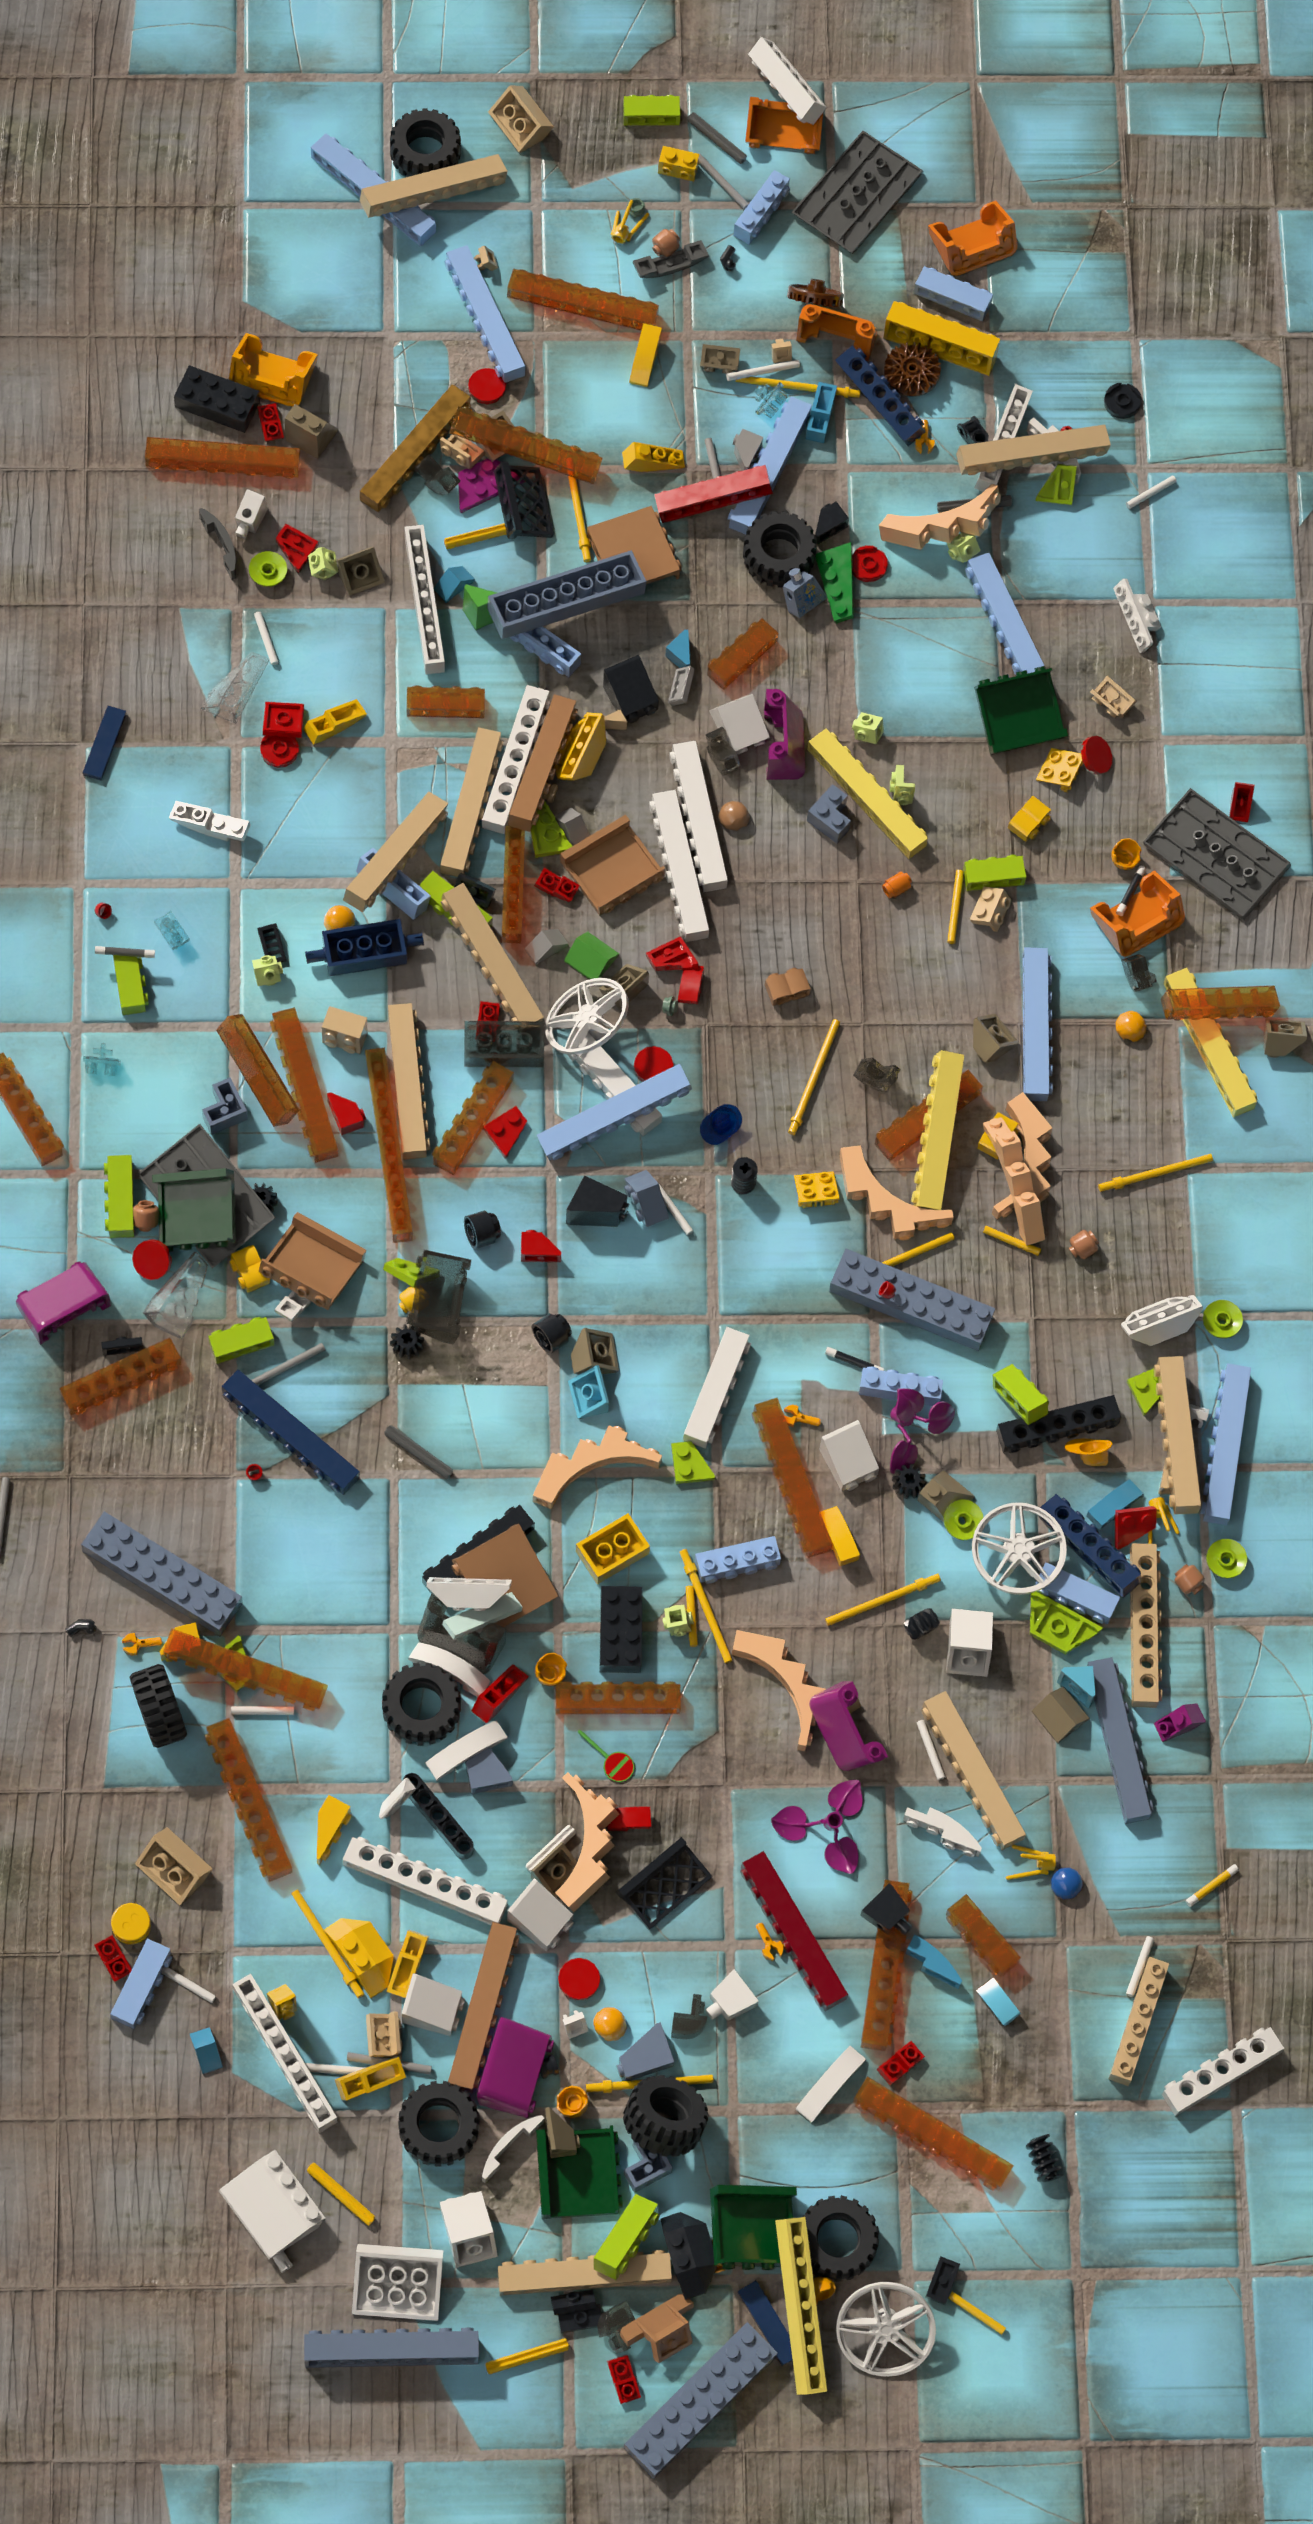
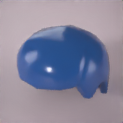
[1051,1867,1083,1899]

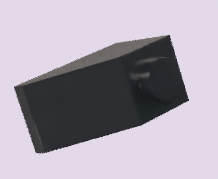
[815,501,849,545]

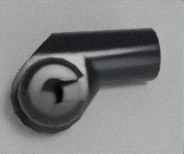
[720,245,736,271]
[65,1619,97,1637]

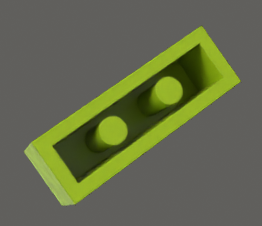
[623,95,680,126]
[963,855,1026,891]
[113,955,149,1016]
[208,1317,274,1364]
[992,1364,1049,1425]

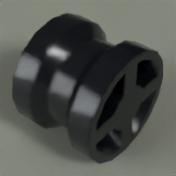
[540,2054,559,2079]

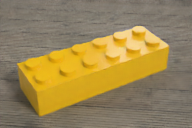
[883,301,1000,376]

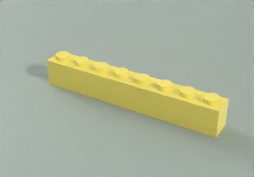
[807,729,928,859]
[1164,968,1258,1118]
[911,1050,964,1210]
[775,2217,827,2395]

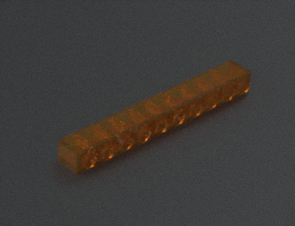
[365,1047,413,1243]

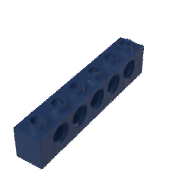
[835,345,925,447]
[1039,1494,1141,1598]

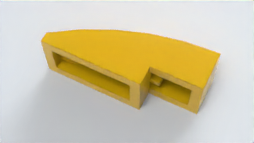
[629,323,662,387]
[303,699,367,745]
[818,1506,860,1566]
[386,1930,429,1998]
[335,2057,406,2101]

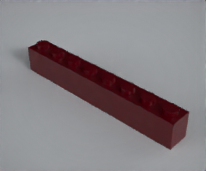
[740,1851,848,2011]

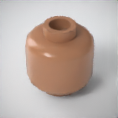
[652,229,680,257]
[133,1200,159,1232]
[1069,1230,1099,1259]
[1174,1564,1205,1595]

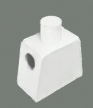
[235,489,268,539]
[705,1969,759,2021]

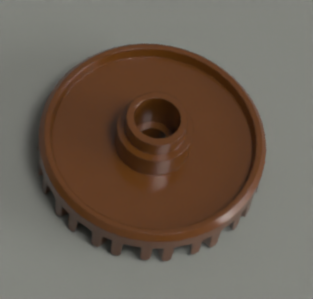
[787,279,844,307]
[884,342,941,396]

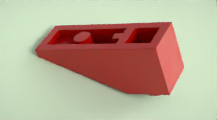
[471,1664,529,1723]

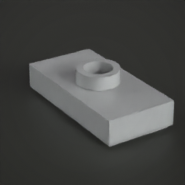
[668,666,695,706]

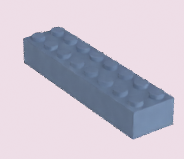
[487,550,646,639]
[829,1249,995,1351]
[81,1511,243,1637]
[623,2322,778,2479]
[304,2327,479,2368]

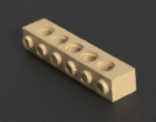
[1108,1957,1169,2086]

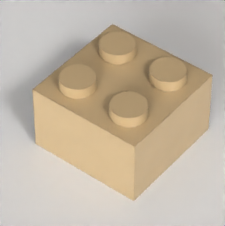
[322,1006,368,1054]

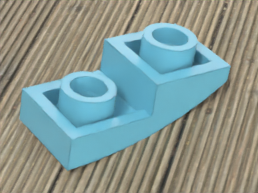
[977,1978,1021,2027]

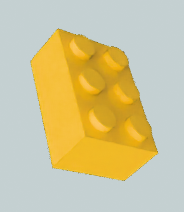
[575,1513,650,1585]

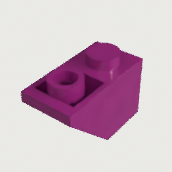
[1154,1703,1206,1742]

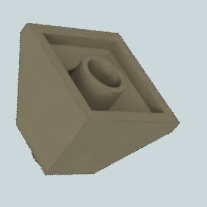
[973,1014,1019,1063]
[1263,1018,1307,1058]
[571,1328,619,1375]
[917,1470,975,1522]
[545,2107,580,2158]

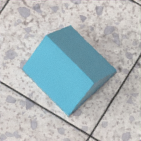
[568,1365,609,1419]
[1057,1666,1095,1709]

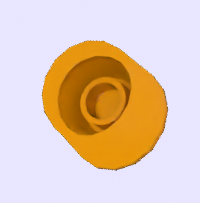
[1065,1438,1113,1466]

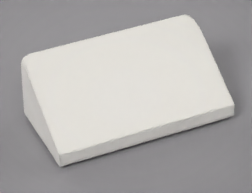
[379,1778,416,1819]

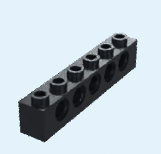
[996,1395,1121,1453]

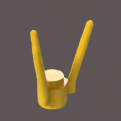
[610,200,649,244]
[1148,1497,1179,1544]
[1006,1845,1056,1880]

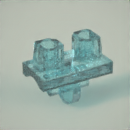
[755,382,788,418]
[154,911,190,950]
[83,1043,121,1076]

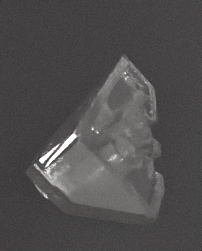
[201,652,269,724]
[143,1252,208,1339]

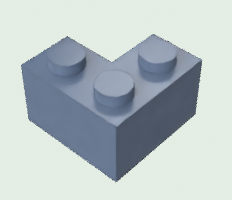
[807,784,851,844]
[202,1077,248,1135]
[624,1170,669,1227]
[624,2141,672,2193]

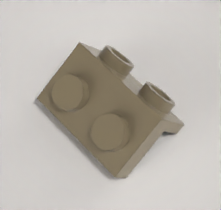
[700,344,740,374]

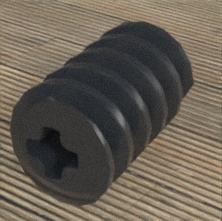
[731,1157,758,1195]
[1026,2134,1064,2182]

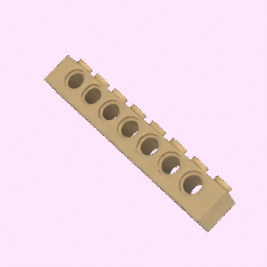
[1130,1543,1162,1708]

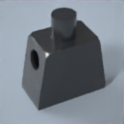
[860,1883,912,1936]

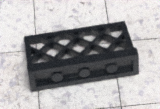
[494,462,554,539]
[616,1837,713,1930]

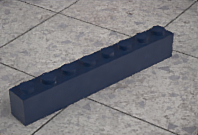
[222,1369,360,1495]

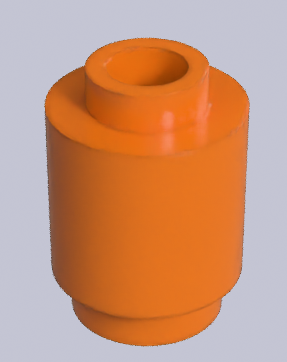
[882,871,912,899]

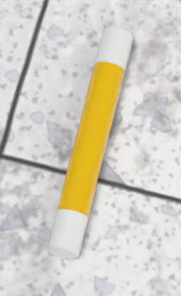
[1185,1864,1239,1907]

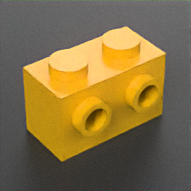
[658,146,699,181]

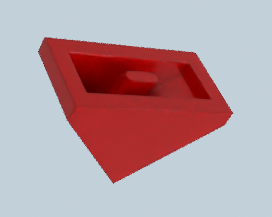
[1229,782,1255,822]

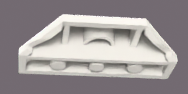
[1121,1295,1203,1346]
[427,1577,512,1611]

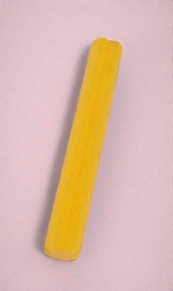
[444,523,507,549]
[307,2162,375,2226]
[485,2338,569,2374]

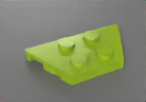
[1029,1592,1103,1655]

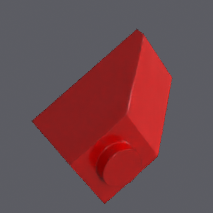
[327,1092,366,1136]
[521,1230,561,1263]

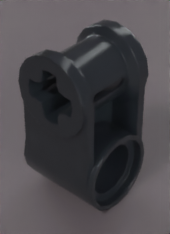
[957,416,989,444]

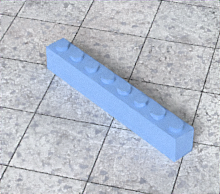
[311,133,436,246]
[444,245,525,382]
[728,396,812,534]
[965,553,1044,675]
[1022,947,1053,1101]
[537,1064,692,1160]
[1200,1363,1251,1525]

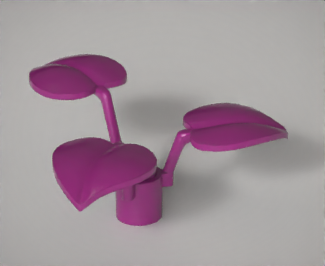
[890,1388,955,1474]
[771,1780,863,1874]

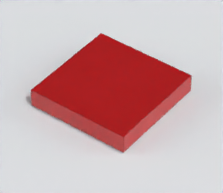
[263,702,304,738]

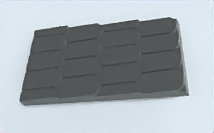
[792,131,924,254]
[1143,788,1291,920]
[138,1124,275,1269]

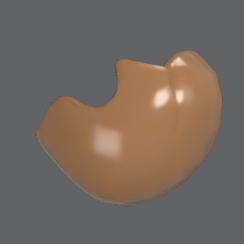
[719,801,750,831]

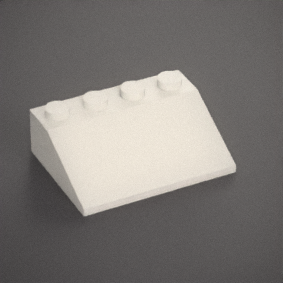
[219,2150,325,2259]
[352,2244,443,2321]

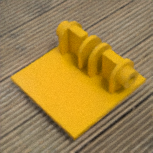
[1036,748,1083,792]
[794,1171,839,1208]

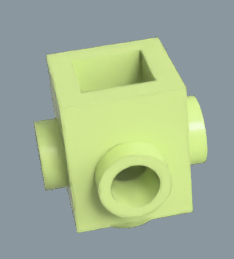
[947,532,980,563]
[308,547,338,580]
[852,712,884,744]
[252,955,283,986]
[663,1605,694,1637]

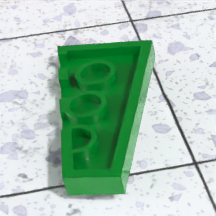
[815,542,854,624]

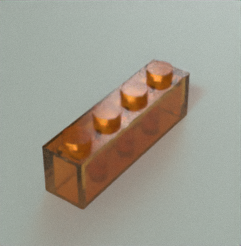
[707,618,779,690]
[407,685,485,718]
[946,1894,1021,1978]

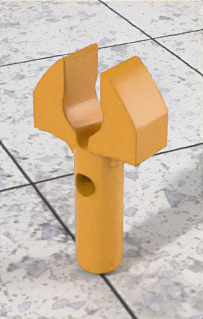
[915,420,935,454]
[782,1405,821,1427]
[122,1633,162,1656]
[756,1923,783,1961]

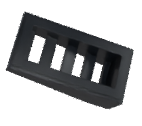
[257,923,287,963]

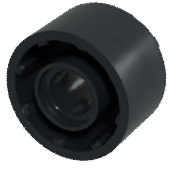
[464,1210,501,1249]
[531,1313,572,1354]

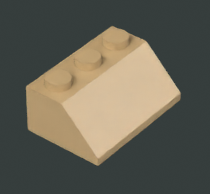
[488,85,554,152]
[135,1827,212,1905]

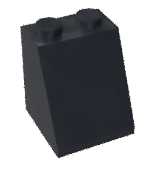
[603,655,659,723]
[566,1175,629,1227]

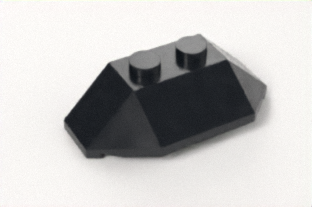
[660,2212,718,2300]

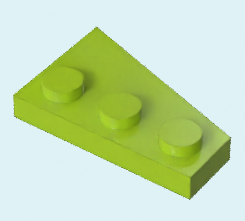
[530,802,572,858]

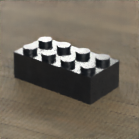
[174,365,260,433]
[599,1586,642,1673]

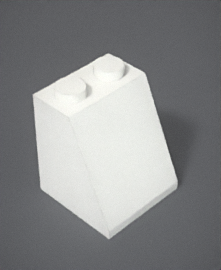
[709,694,769,754]
[819,1420,879,1492]
[946,1609,993,1677]
[507,1879,574,1952]
[401,1973,465,2036]
[440,2191,498,2268]

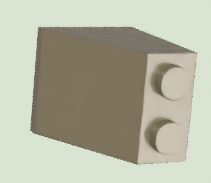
[285,404,338,459]

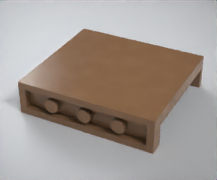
[587,506,682,584]
[560,814,665,916]
[258,1212,367,1310]
[451,1524,558,1632]

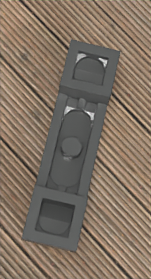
[633,240,709,278]
[199,508,236,580]

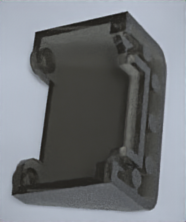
[406,1250,471,1345]
[417,1593,506,1675]

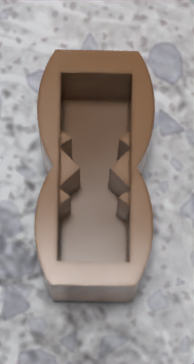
[765,968,811,1006]

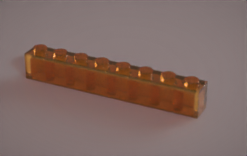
[507,269,659,331]
[449,406,603,484]
[145,437,300,479]
[269,1007,338,1163]
[751,1398,832,1558]
[163,1628,328,1712]
[853,2077,1014,2191]

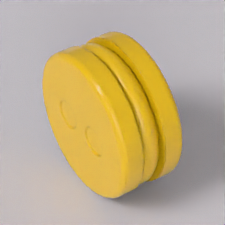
[111,1903,151,1945]

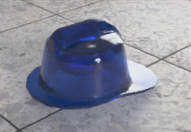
[700,1104,742,1145]

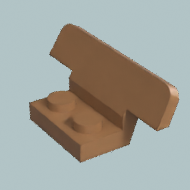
[620,2294,694,2363]

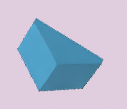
[433,566,475,603]
[665,630,690,668]
[190,2027,223,2074]

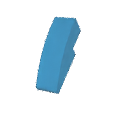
[806,382,837,443]
[1086,1479,1144,1530]
[906,1934,962,1989]

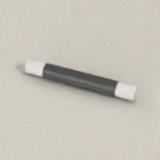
[95,946,155,958]

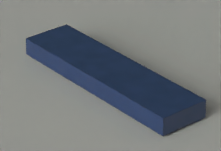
[82,706,126,781]
[737,2280,793,2366]

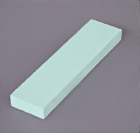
[442,1592,523,1640]

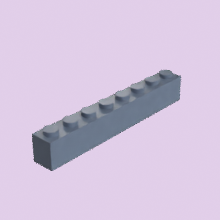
[1087,1657,1153,1824]

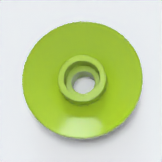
[249,551,287,587]
[1203,1300,1243,1338]
[944,1499,984,1540]
[1206,1539,1247,1578]

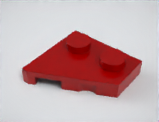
[276,524,319,573]
[646,936,699,971]
[483,1106,527,1159]
[1115,1506,1157,1550]

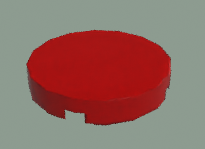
[468,368,506,404]
[852,545,888,582]
[1081,735,1112,775]
[260,736,299,768]
[634,1046,674,1082]
[132,1239,172,1280]
[558,1958,600,2000]

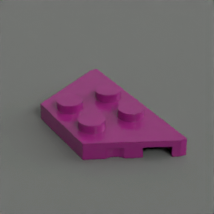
[458,458,525,513]

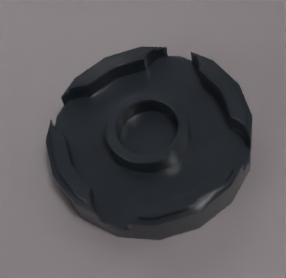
[1104,383,1142,419]

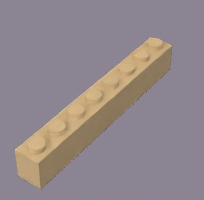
[360,154,507,218]
[956,425,1111,475]
[440,727,504,877]
[343,791,448,912]
[441,883,544,1033]
[388,1003,430,1160]
[1154,1356,1201,1515]
[921,1691,1026,1850]
[498,2250,672,2296]

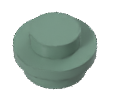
[627,198,645,217]
[662,996,678,1016]

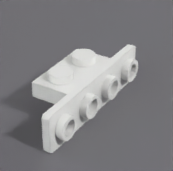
[1113,579,1161,653]

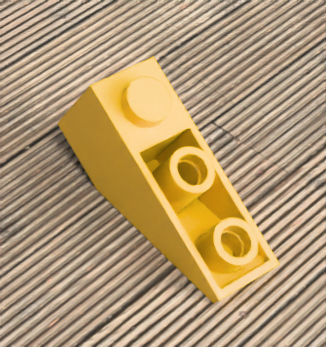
[622,442,685,472]
[317,1795,352,1865]
[267,1984,297,2020]

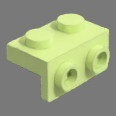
[890,765,915,805]

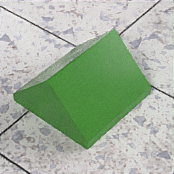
[462,584,497,630]
[564,932,619,979]

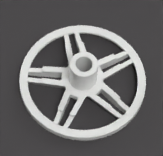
[545,978,629,1055]
[972,1503,1067,1595]
[836,2282,936,2377]

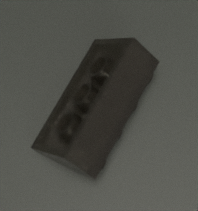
[464,1021,544,1067]

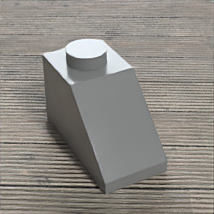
[733,429,763,471]

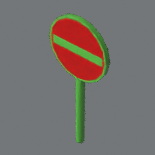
[578,1730,634,1782]

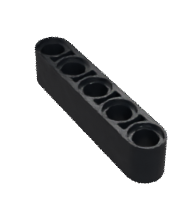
[403,1773,474,1860]

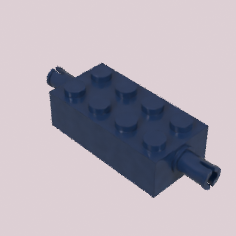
[305,919,424,976]

